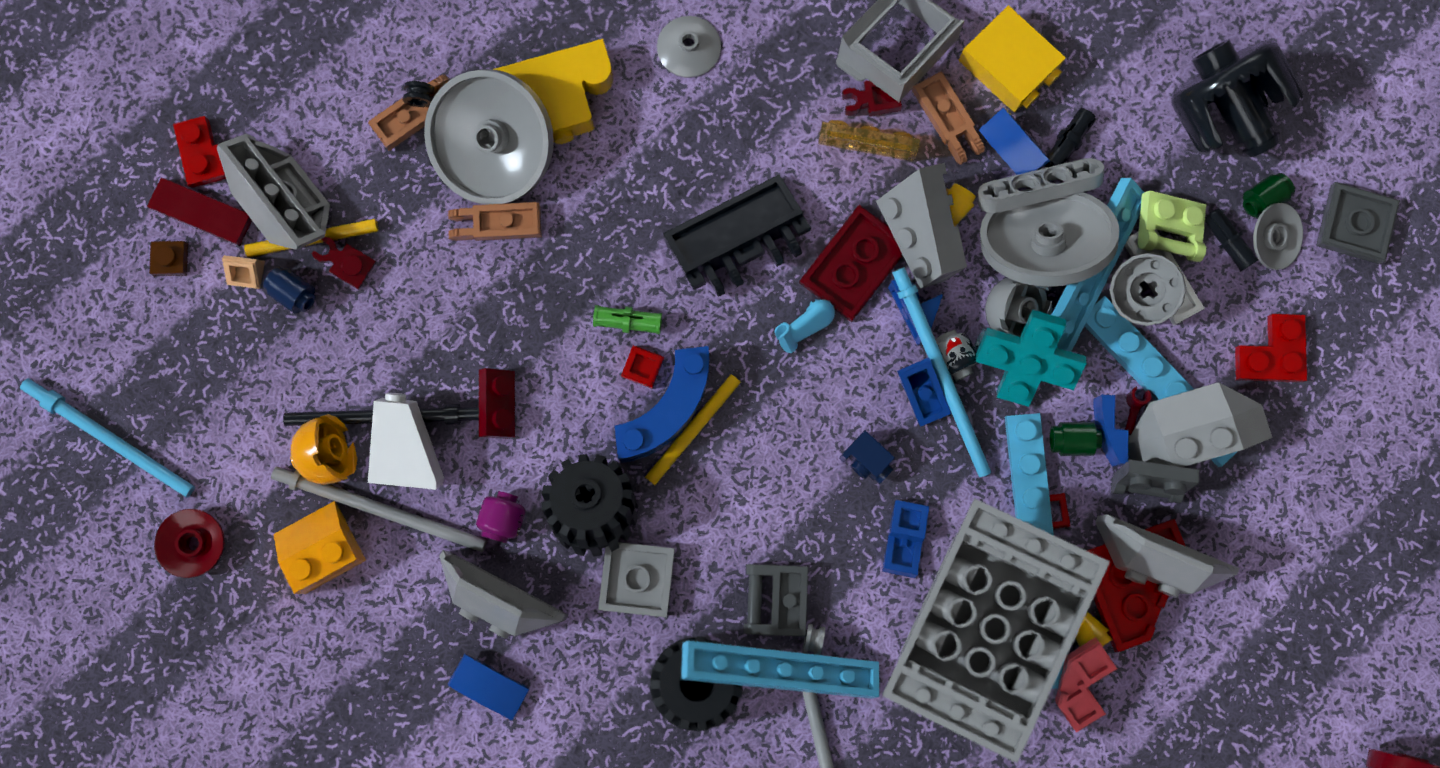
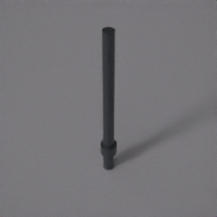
[283,404,479,426]

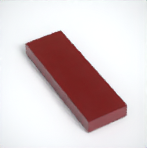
[147,177,252,246]

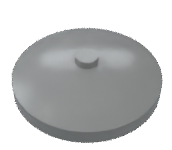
[424,69,554,205]
[980,189,1119,287]

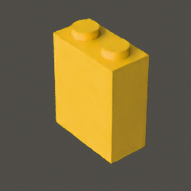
[958,5,1066,113]

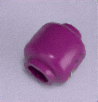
[476,491,526,543]

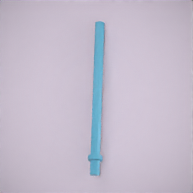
[892,267,991,477]

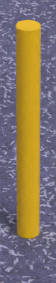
[244,219,379,258]
[645,374,741,485]

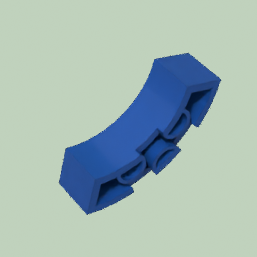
[614,346,710,463]

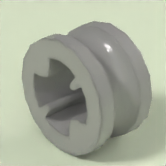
[802,623,826,655]

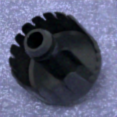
[1171,39,1304,157]

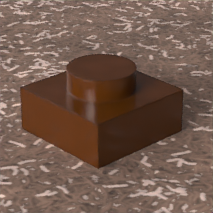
[149,241,188,276]

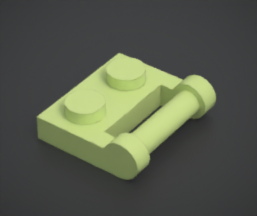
[1138,191,1206,262]

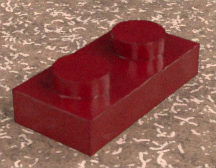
[479,368,515,439]

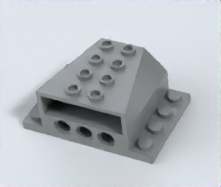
[882,498,1109,763]

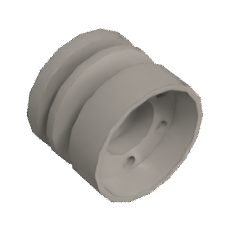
[1110,253,1186,326]

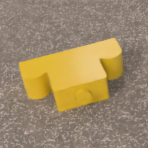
[493,39,613,144]

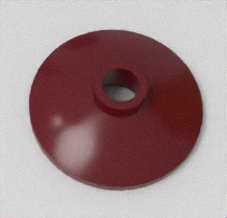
[154,509,225,578]

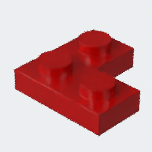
[173,116,226,188]
[1235,314,1307,382]

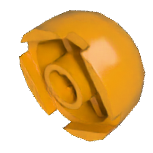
[290,414,358,485]

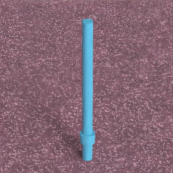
[20,378,195,498]

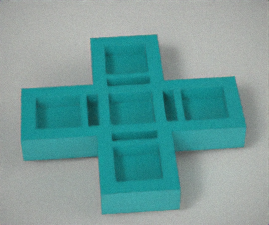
[976,309,1087,407]

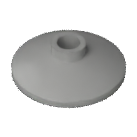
[657,16,721,78]
[1253,203,1303,270]

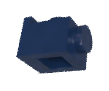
[839,430,895,484]

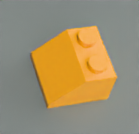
[274,501,366,594]

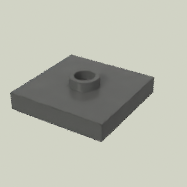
[1316,182,1400,264]

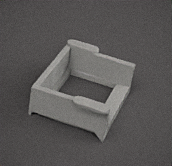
[836,0,964,102]

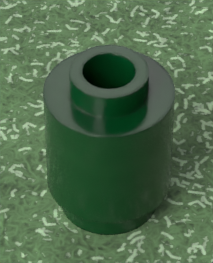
[1243,173,1295,218]
[1049,422,1102,456]

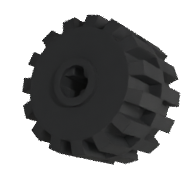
[541,454,638,557]
[650,636,743,731]

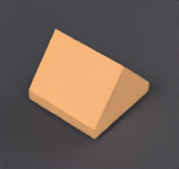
[222,255,265,289]

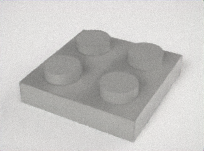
[598,542,675,618]

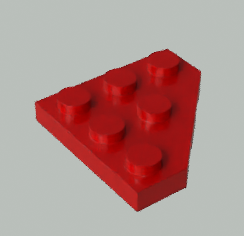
[1086,519,1186,652]

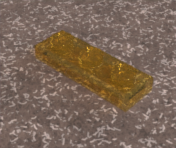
[818,120,920,162]

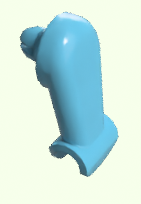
[774,299,835,353]

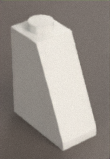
[368,393,444,490]

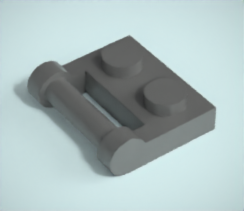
[1111,459,1199,504]
[743,564,808,637]

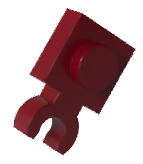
[842,81,902,117]
[311,236,376,290]

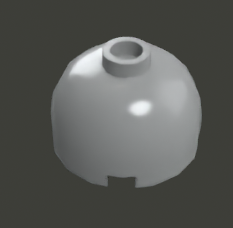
[985,278,1052,337]

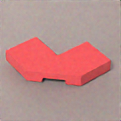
[1055,637,1117,732]

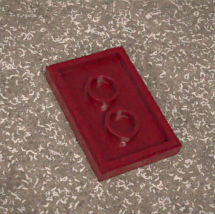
[799,205,903,322]

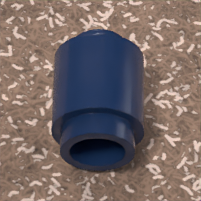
[263,267,316,314]

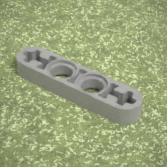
[978,158,1105,213]

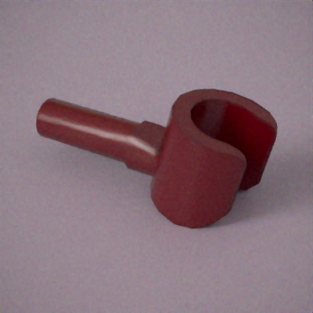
[1125,386,1151,435]

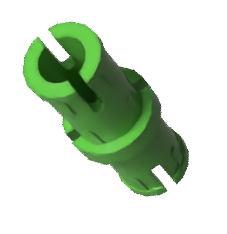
[593,305,662,335]

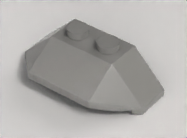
[217,133,330,250]
[1128,382,1273,467]
[1095,514,1240,598]
[439,550,568,639]

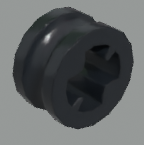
[402,81,434,107]

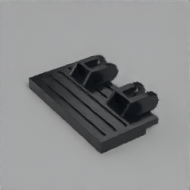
[663,174,811,297]

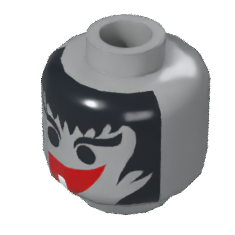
[935,329,977,382]

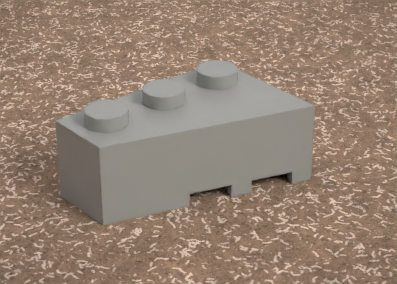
[876,163,967,289]

